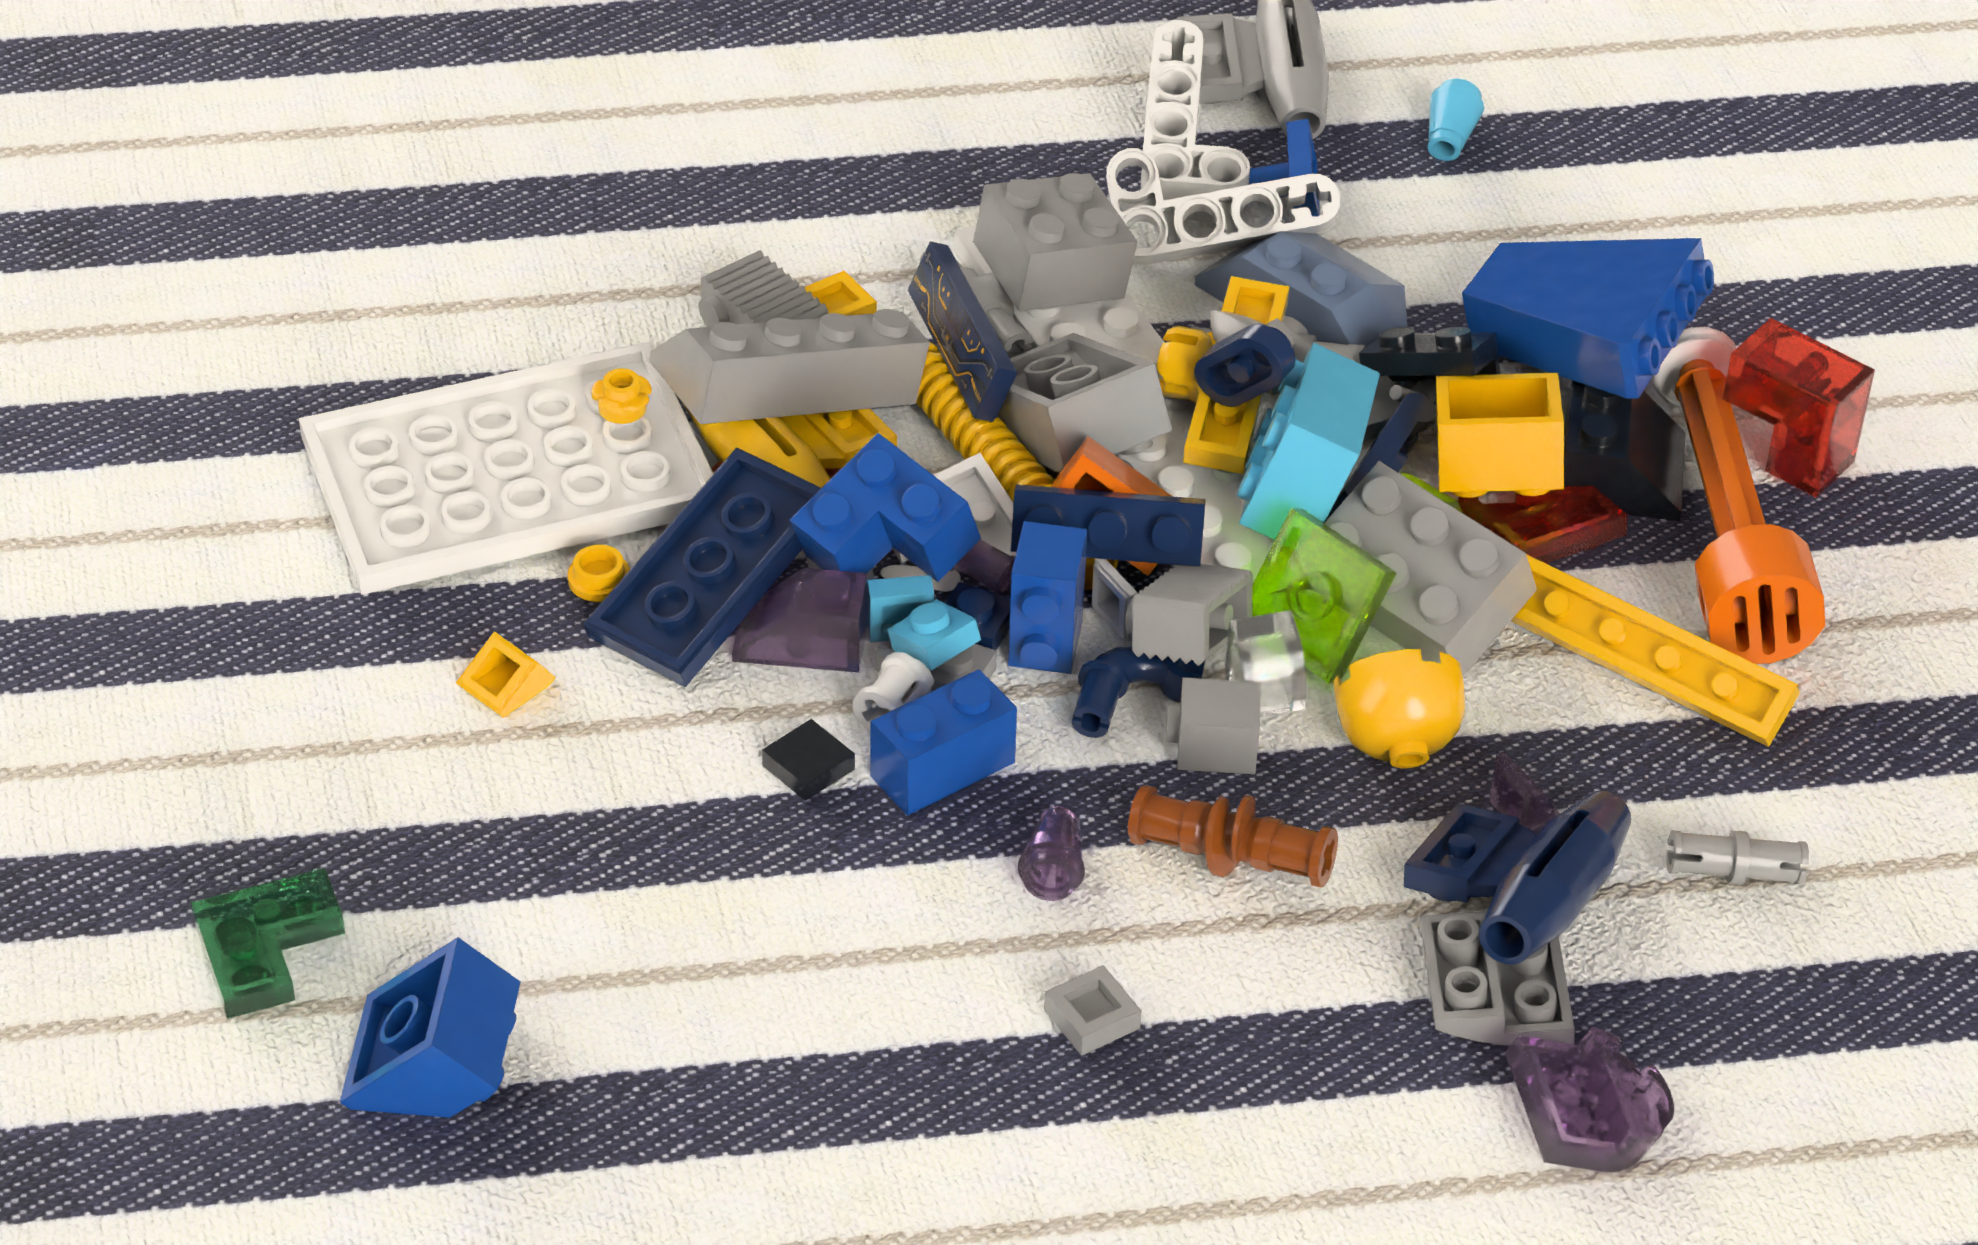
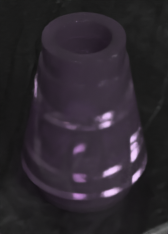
[1018,807,1085,901]

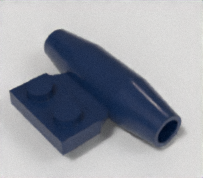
[1404,791,1631,965]

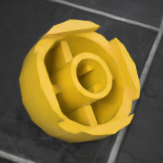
[1333,649,1465,768]

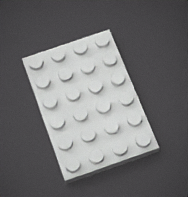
[299,342,714,595]

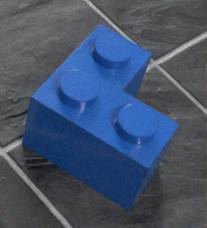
[790,433,981,591]

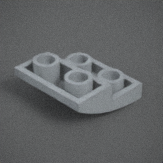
[1420,911,1575,1047]

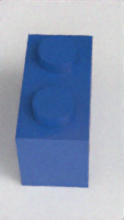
[1008,521,1087,674]
[870,669,1017,816]

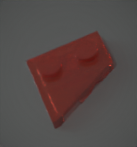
[1458,486,1628,564]

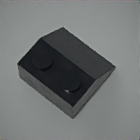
[1557,380,1686,521]

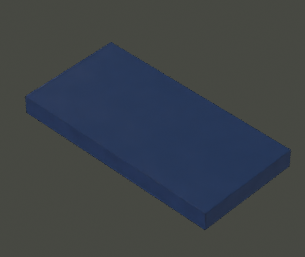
[583,447,821,687]

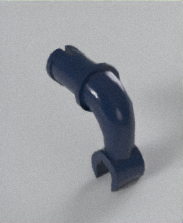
[1072,647,1206,738]

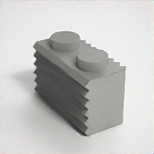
[699,250,828,327]
[1125,564,1253,666]

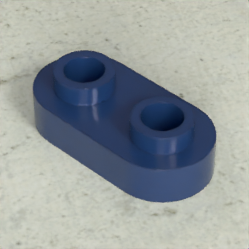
[1194,324,1296,407]

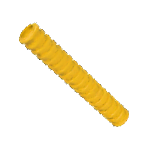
[916,342,1119,591]

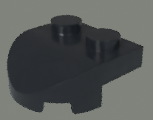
[1359,327,1500,381]

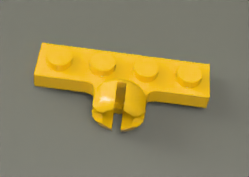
[1157,276,1289,474]

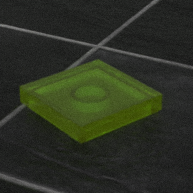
[1248,508,1397,683]

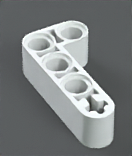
[1141,20,1250,223]
[1106,148,1340,265]

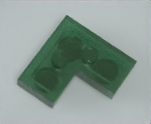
[191,868,345,1019]

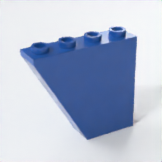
[1462,238,1714,398]

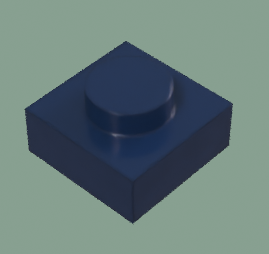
[945,582,1011,650]

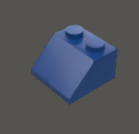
[339,937,521,1118]

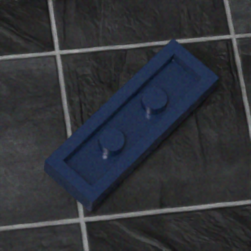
[1010,484,1206,566]

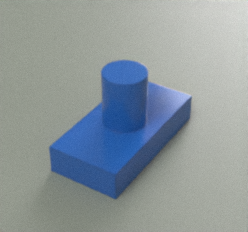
[1249,118,1321,216]

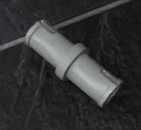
[1666,830,1809,884]

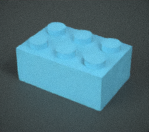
[1236,342,1380,551]

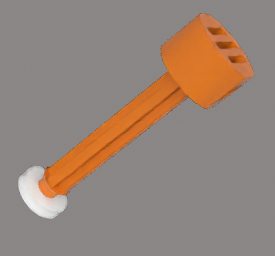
[1652,327,1825,664]

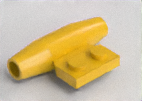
[681,401,897,488]

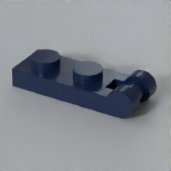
[1324,393,1436,523]

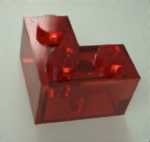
[1723,318,1875,498]

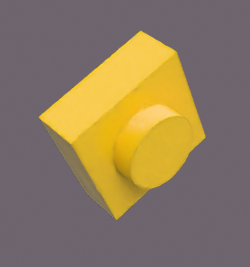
[804,271,877,316]

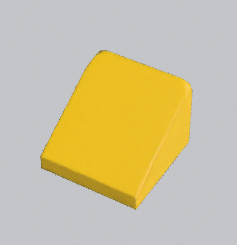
[456,632,556,718]

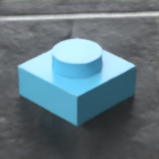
[867,575,934,642]
[887,599,981,671]

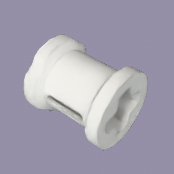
[853,652,934,731]

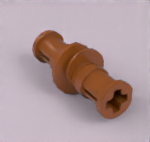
[1127,785,1338,887]

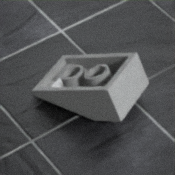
[998,333,1172,473]

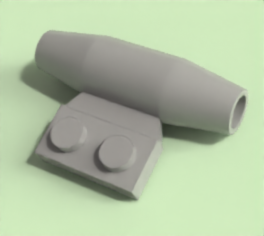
[1178,0,1329,139]

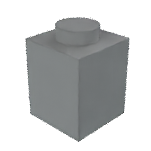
[1165,678,1261,775]

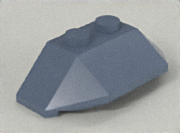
[1195,231,1408,346]

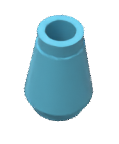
[1427,78,1484,161]

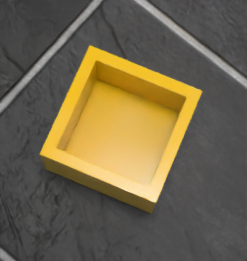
[1436,373,1564,498]

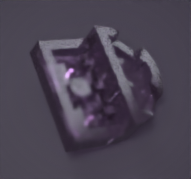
[1505,1027,1674,1173]

